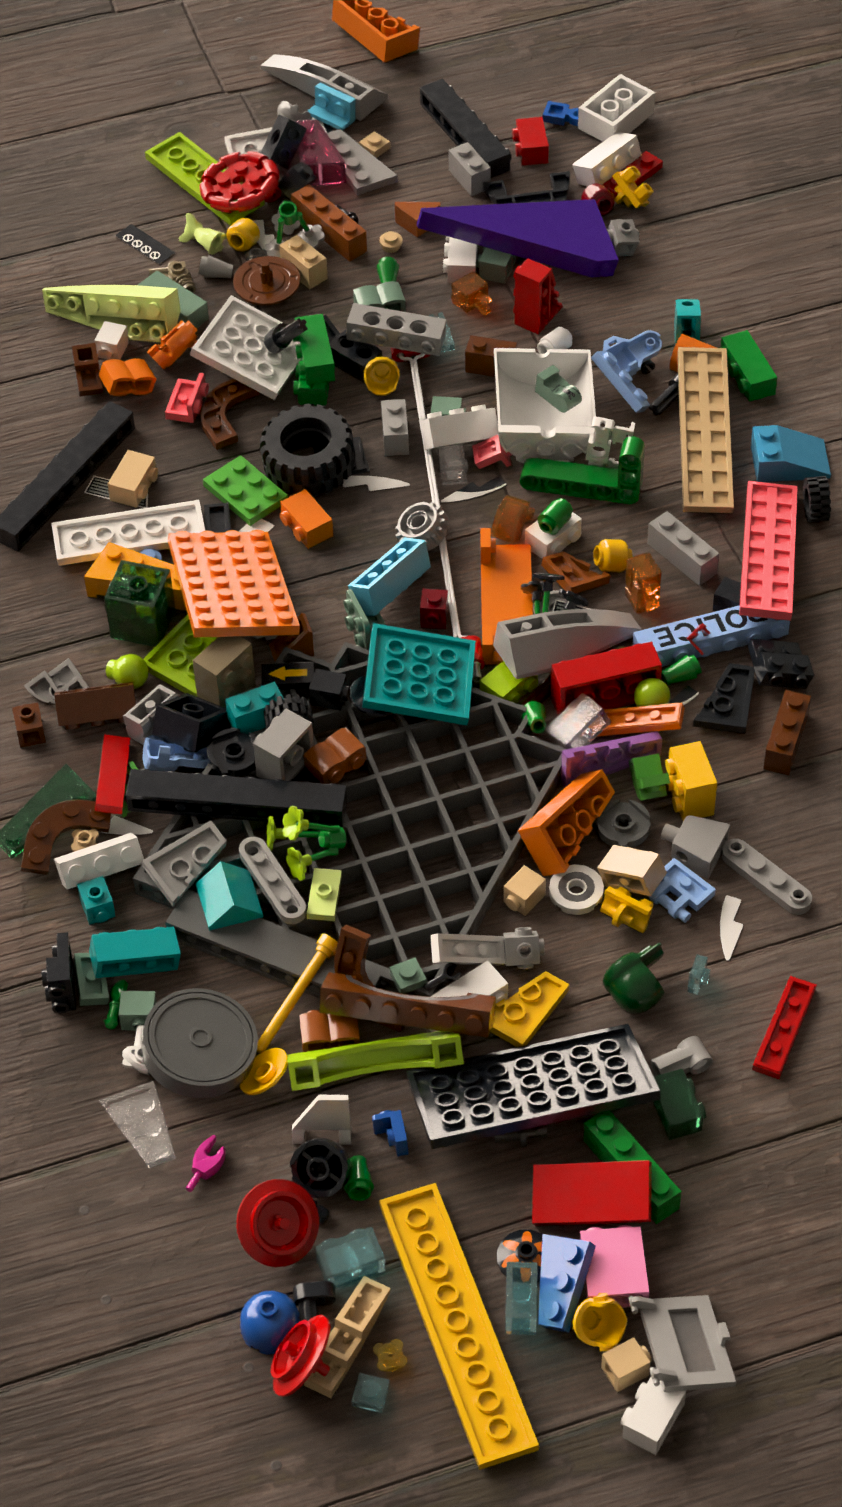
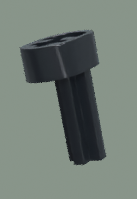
[264,318,308,354]
[649,373,679,416]
[293,1281,336,1321]

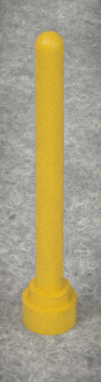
[256,933,338,1053]

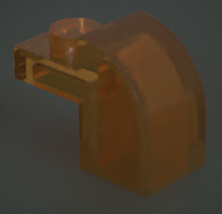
[491,495,535,543]

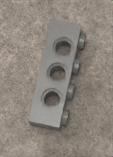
[347,303,446,356]

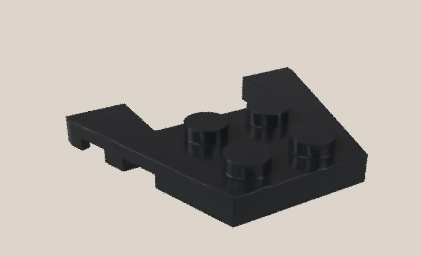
[483,171,570,204]

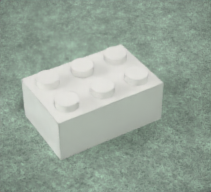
[578,74,655,142]

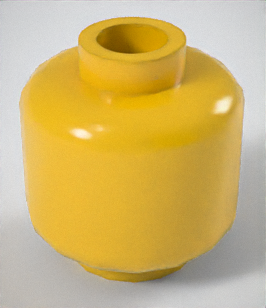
[226,218,260,252]
[593,539,632,572]

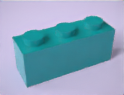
[89,927,181,978]

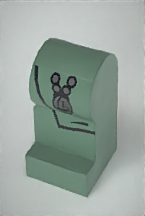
[535,365,582,413]

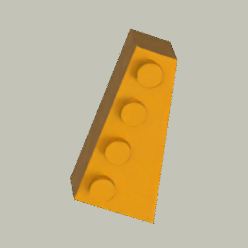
[84,542,187,611]

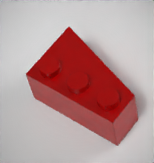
[513,258,563,335]

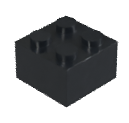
[152,693,228,752]

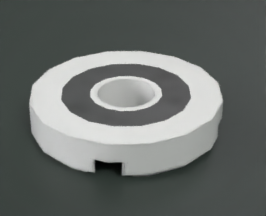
[549,864,604,915]

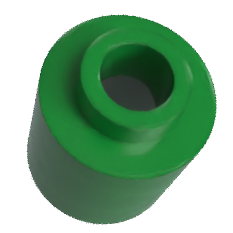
[537,498,573,535]

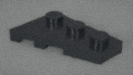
[693,663,755,734]

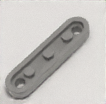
[239,837,306,924]
[722,839,812,915]

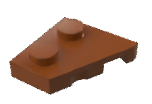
[541,551,611,593]

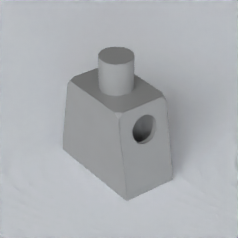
[661,815,730,879]

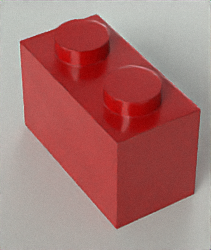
[512,117,549,166]

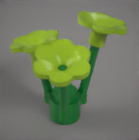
[267,806,346,881]

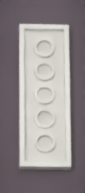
[51,500,205,566]

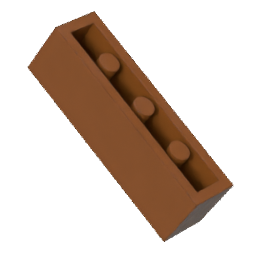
[291,184,367,262]

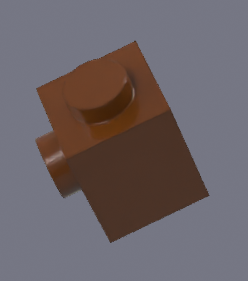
[12,702,46,748]

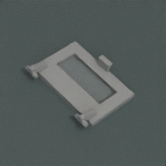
[628,1295,736,1392]

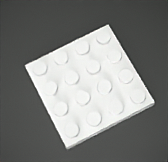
[190,295,301,400]

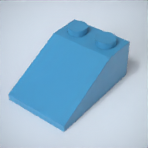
[751,425,831,482]

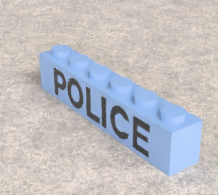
[633,605,790,667]

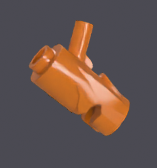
[147,320,198,370]

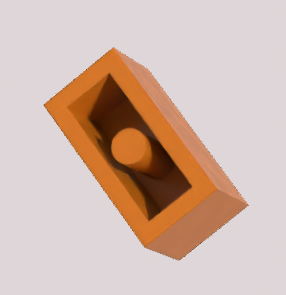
[279,489,333,549]

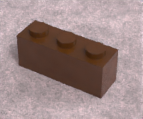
[54,682,136,730]
[763,690,811,775]

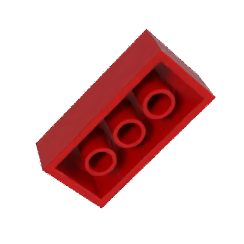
[551,641,662,721]

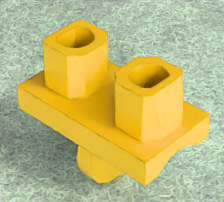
[612,166,654,208]
[600,886,654,933]

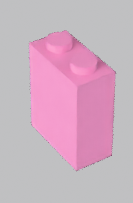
[580,1225,649,1308]

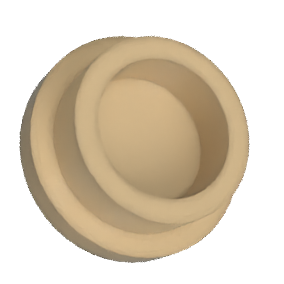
[379,231,402,253]

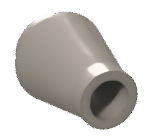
[199,255,234,279]

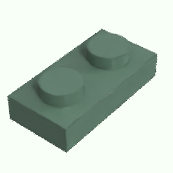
[73,953,109,1006]

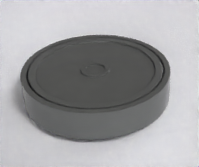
[141,988,258,1098]

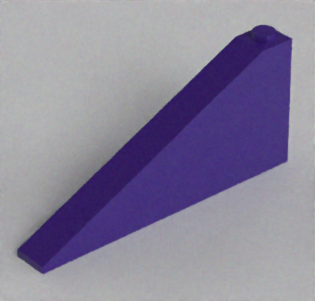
[417,199,619,277]

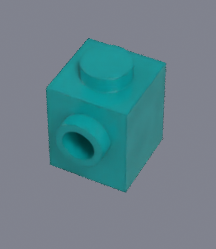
[77,876,116,925]

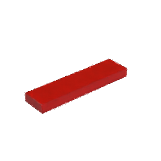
[95,734,130,815]
[752,976,817,1079]

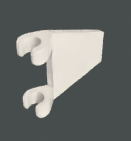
[292,1095,352,1144]

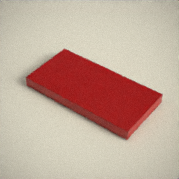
[532,1160,652,1226]

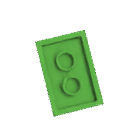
[203,455,288,526]

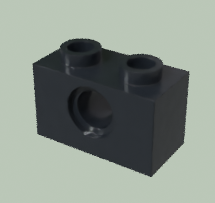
[261,115,307,169]

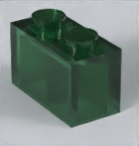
[652,1068,706,1141]

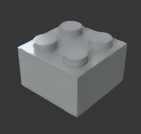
[253,708,314,781]

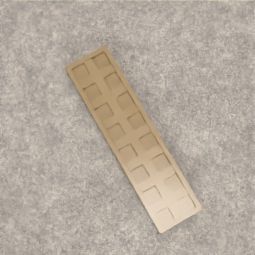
[677,347,734,513]

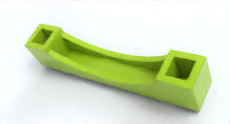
[287,1031,464,1091]

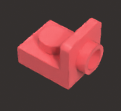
[472,435,513,469]

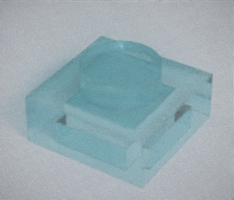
[687,954,711,995]
[352,1373,390,1413]

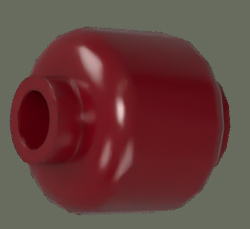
[581,183,615,216]

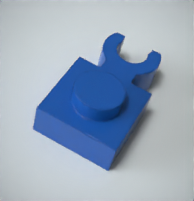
[542,101,579,126]

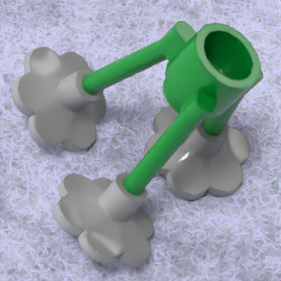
[263,201,325,257]

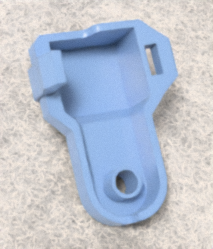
[603,330,662,376]
[142,735,209,772]

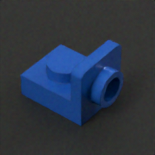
[372,1110,409,1157]

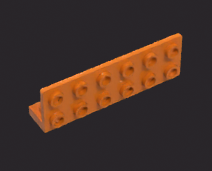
[480,528,533,665]

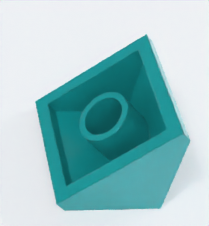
[196,861,263,931]

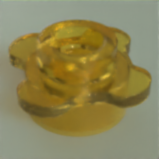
[373,1339,407,1372]

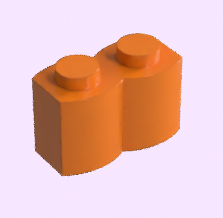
[98,359,156,396]

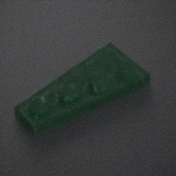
[0,764,97,859]

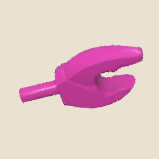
[186,1135,226,1192]

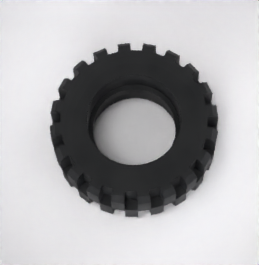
[260,404,356,497]

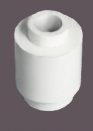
[537,327,572,354]

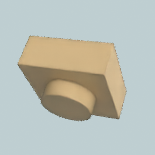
[359,131,390,158]

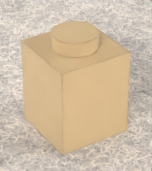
[504,865,546,916]
[601,1338,652,1393]

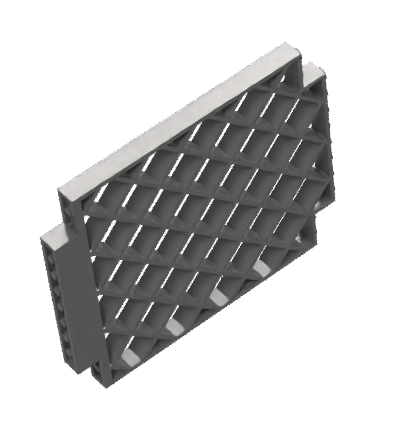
[133,642,567,998]

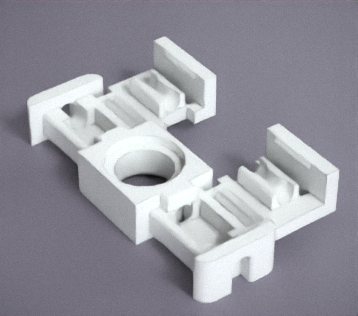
[585,417,635,469]

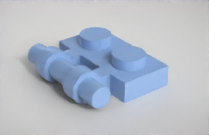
[649,858,716,923]

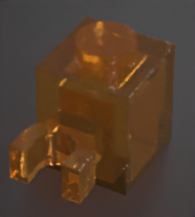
[451,271,491,316]

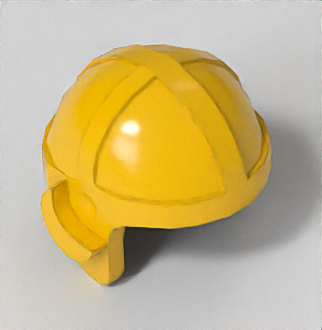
[572,1293,627,1351]

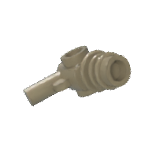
[149,261,196,293]

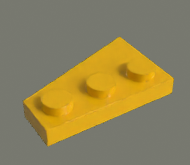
[491,971,569,1047]

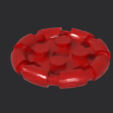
[199,151,280,213]

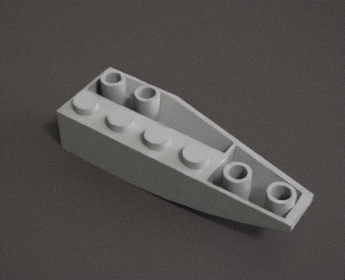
[260,54,388,121]
[493,609,642,679]

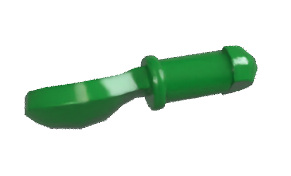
[104,979,128,1030]

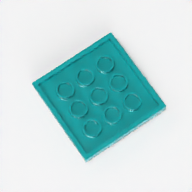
[362,623,476,725]

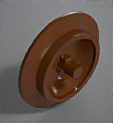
[233,256,300,305]

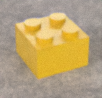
[665,741,717,822]

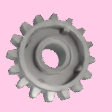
[395,502,449,551]

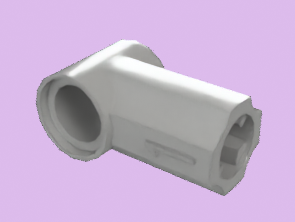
[651,1036,713,1084]

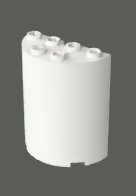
[494,348,596,463]

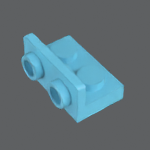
[308,82,356,131]

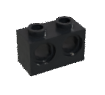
[330,330,382,383]

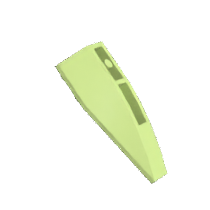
[42,285,181,342]

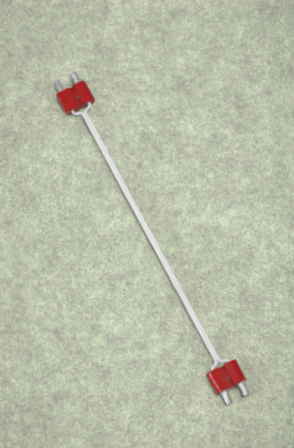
[390,348,485,682]

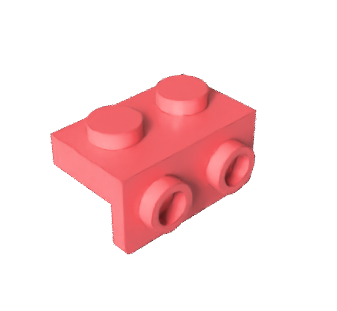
[165,373,209,423]

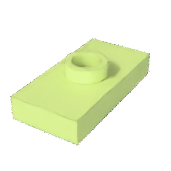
[307,868,342,921]

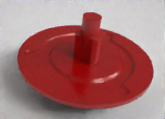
[236,1179,319,1267]
[271,1315,330,1397]

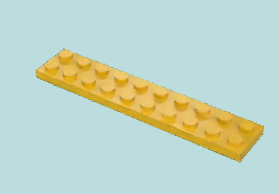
[379,1183,539,1470]

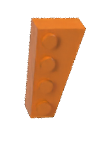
[332,0,420,63]
[518,769,615,876]

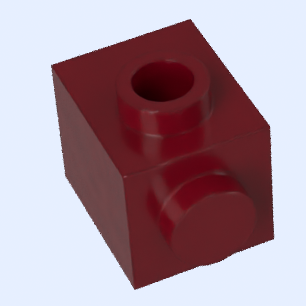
[420,588,448,629]

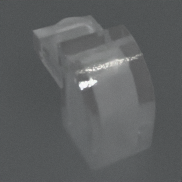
[437,444,468,486]

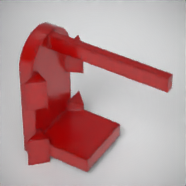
[686,623,710,655]

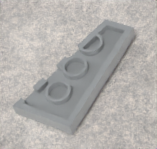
[320,129,398,195]

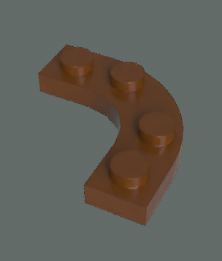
[200,379,260,450]
[21,800,112,875]
[334,925,405,1032]

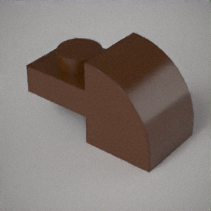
[72,343,103,396]

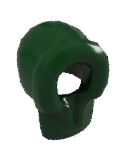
[603,943,665,1014]

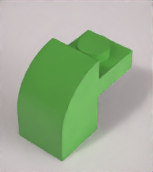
[628,753,670,800]

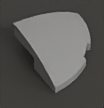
[24,658,90,704]

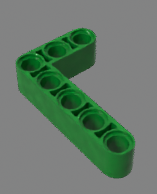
[519,436,645,504]

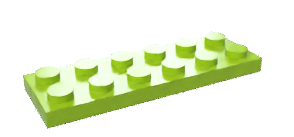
[145,132,265,225]

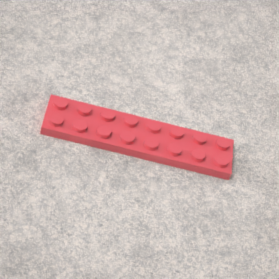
[739,481,798,621]

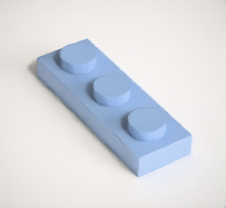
[591,351,650,413]

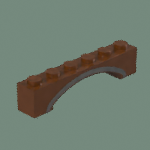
[319,972,496,1038]

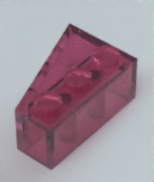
[295,120,346,186]

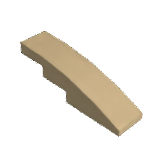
[304,1276,391,1398]

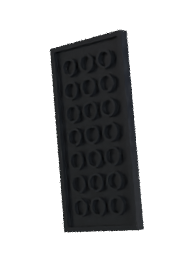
[406,1024,661,1149]

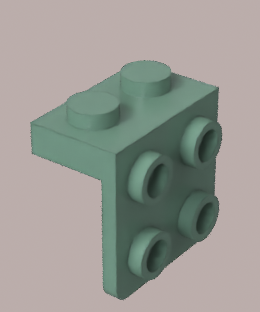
[343,589,386,650]

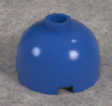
[240,1291,300,1354]

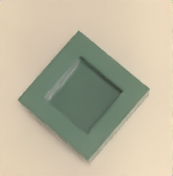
[389,958,427,994]

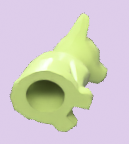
[179,213,226,255]

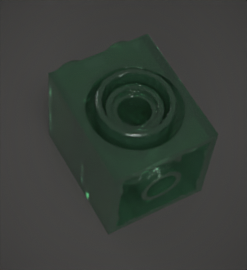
[104,560,175,647]

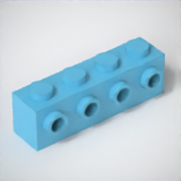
[348,537,431,616]

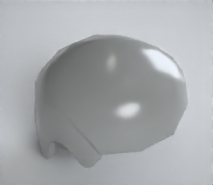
[277,101,312,127]

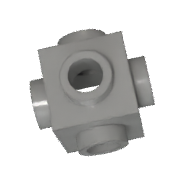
[607,219,640,256]
[503,927,545,969]

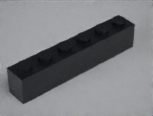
[420,78,512,178]

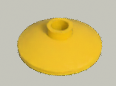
[239,1048,288,1095]

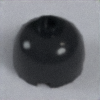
[290,1138,350,1198]

